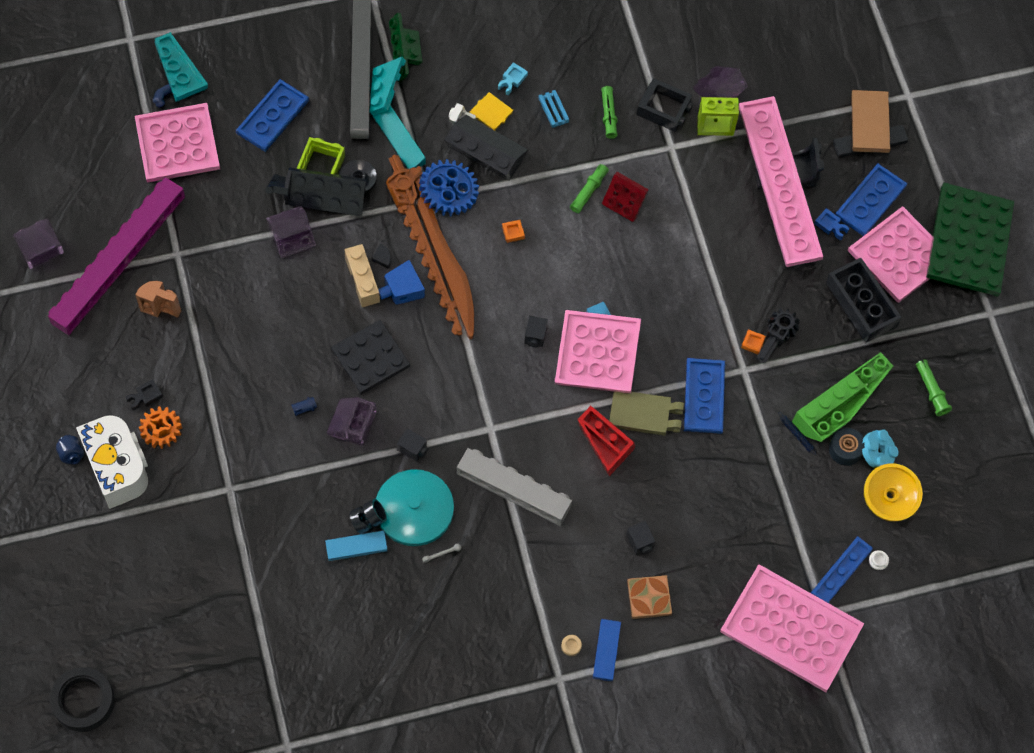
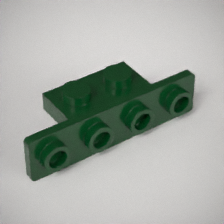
[389,13,423,82]

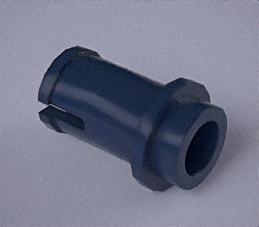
[291,397,317,416]

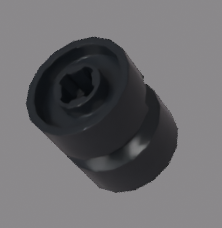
[349,499,387,534]

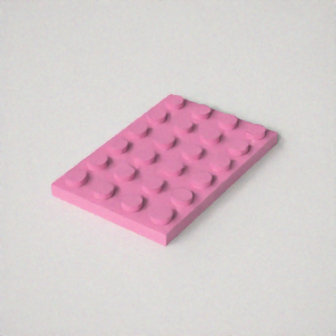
[720,565,864,692]

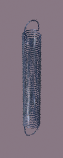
[778,412,816,455]

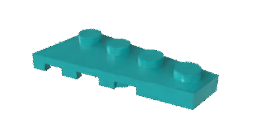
[155,32,208,102]

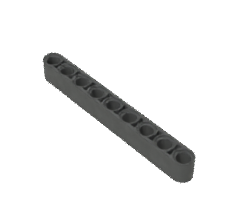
[350,0,371,139]

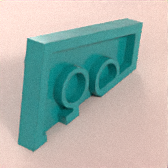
[369,57,406,116]

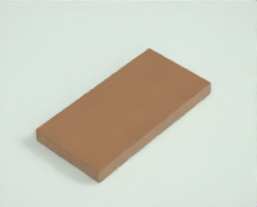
[851,90,890,153]

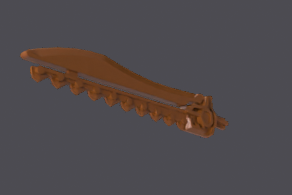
[386,155,474,339]

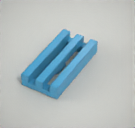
[538,90,569,128]

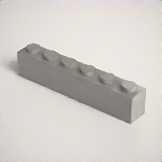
[457,448,572,526]

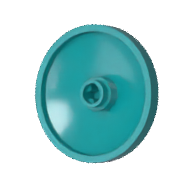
[376,470,454,546]

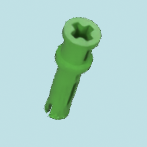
[916,360,952,416]

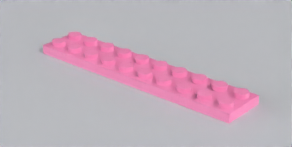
[739,96,823,267]

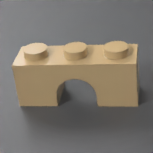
[344,244,380,307]

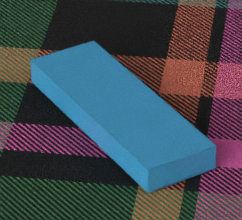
[325,531,387,561]

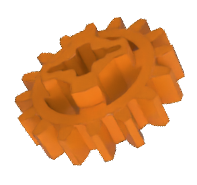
[139,406,182,449]

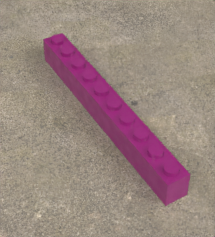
[48,177,185,335]

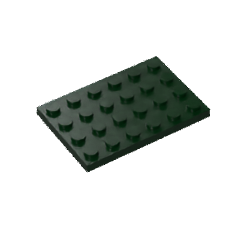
[926,182,1014,297]

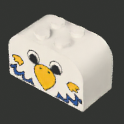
[76,416,148,509]

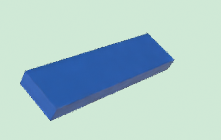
[811,536,873,603]

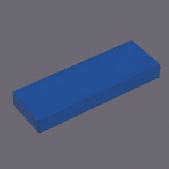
[593,619,621,682]

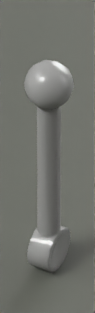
[422,544,461,563]

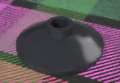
[340,160,377,192]

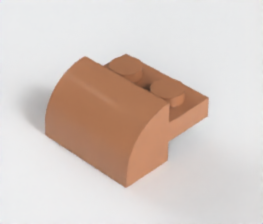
[136,281,181,318]

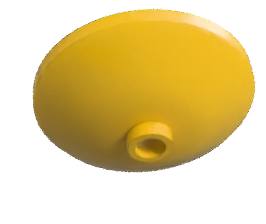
[864,463,923,522]

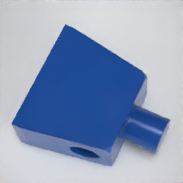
[378,260,425,305]

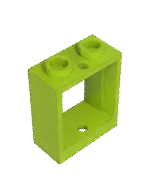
[697,97,739,136]
[297,137,345,175]

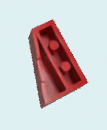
[578,405,635,477]

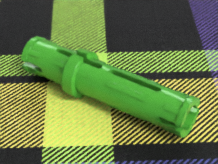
[601,86,618,139]
[570,164,609,214]

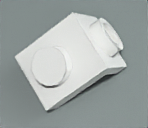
[449,103,476,126]

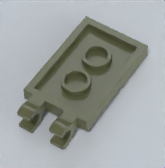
[609,392,684,436]

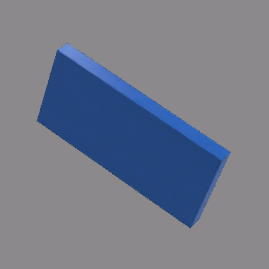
[236,79,309,152]
[835,163,907,236]
[684,358,725,434]

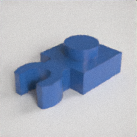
[814,208,849,240]

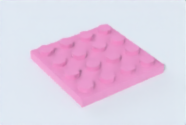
[135,103,220,183]
[848,206,933,303]
[555,310,641,393]

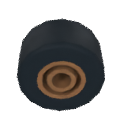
[829,428,865,466]

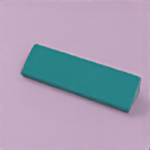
[373,105,426,169]

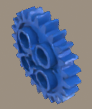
[419,159,479,216]

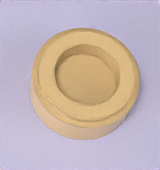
[561,635,582,656]

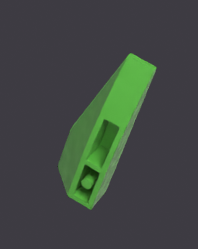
[792,352,893,442]

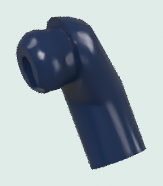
[152,84,172,108]

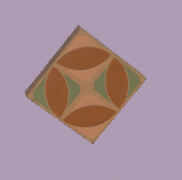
[627,575,672,619]

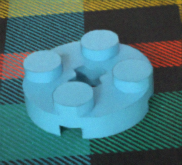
[862,430,899,468]

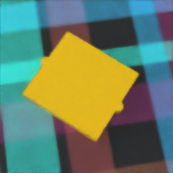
[470,92,513,130]

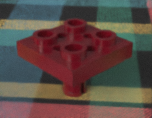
[602,172,649,222]

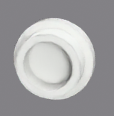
[869,550,889,570]

